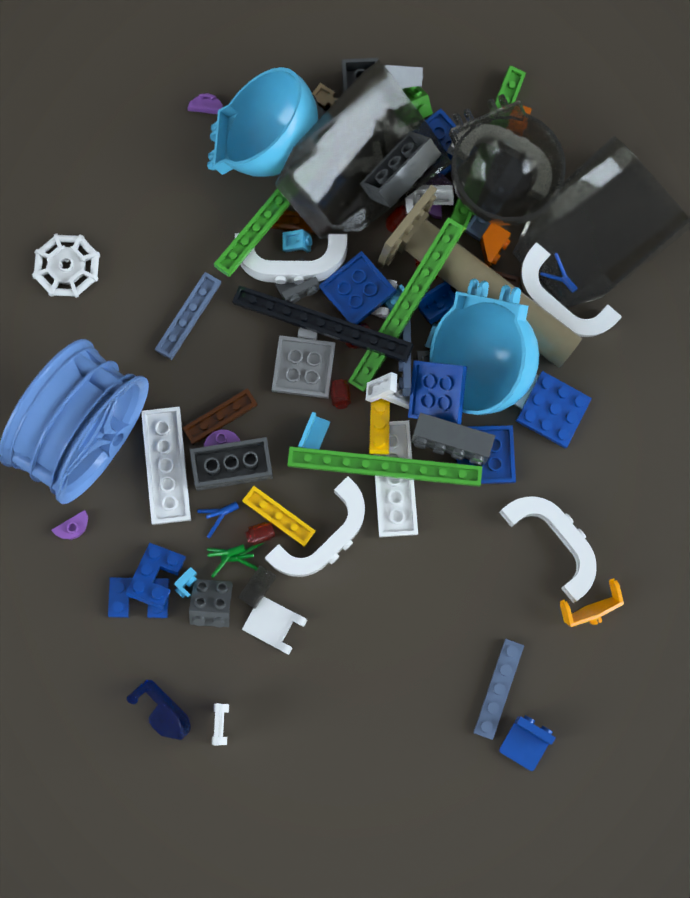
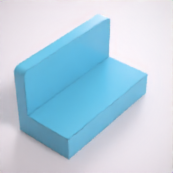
[298,412,330,449]

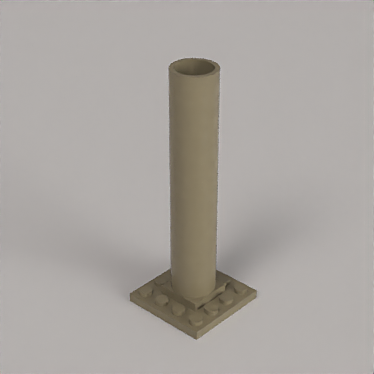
[376,184,582,368]

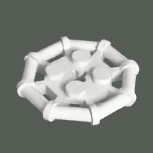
[32,233,101,298]

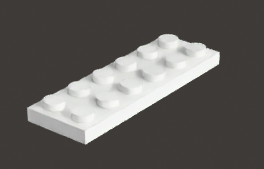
[141,407,191,525]
[373,420,418,537]

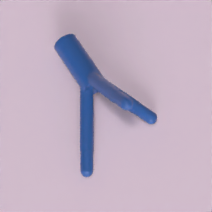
[540,253,578,293]
[197,502,239,538]

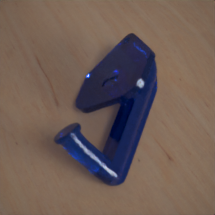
[126,680,191,740]

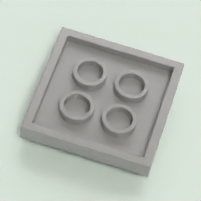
[272,335,336,399]

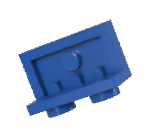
[418,282,455,324]

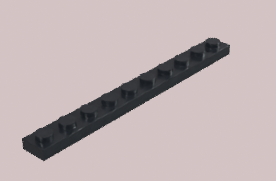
[232,285,413,363]

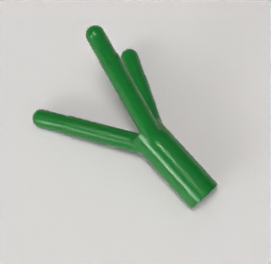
[221,541,263,572]
[207,544,246,578]

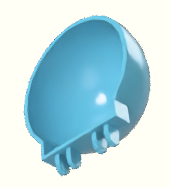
[207,67,319,177]
[429,278,539,415]

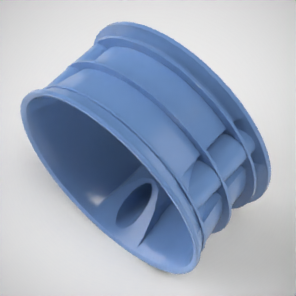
[0,339,149,504]

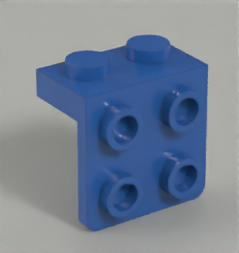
[499,715,556,771]

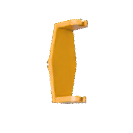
[560,578,624,627]

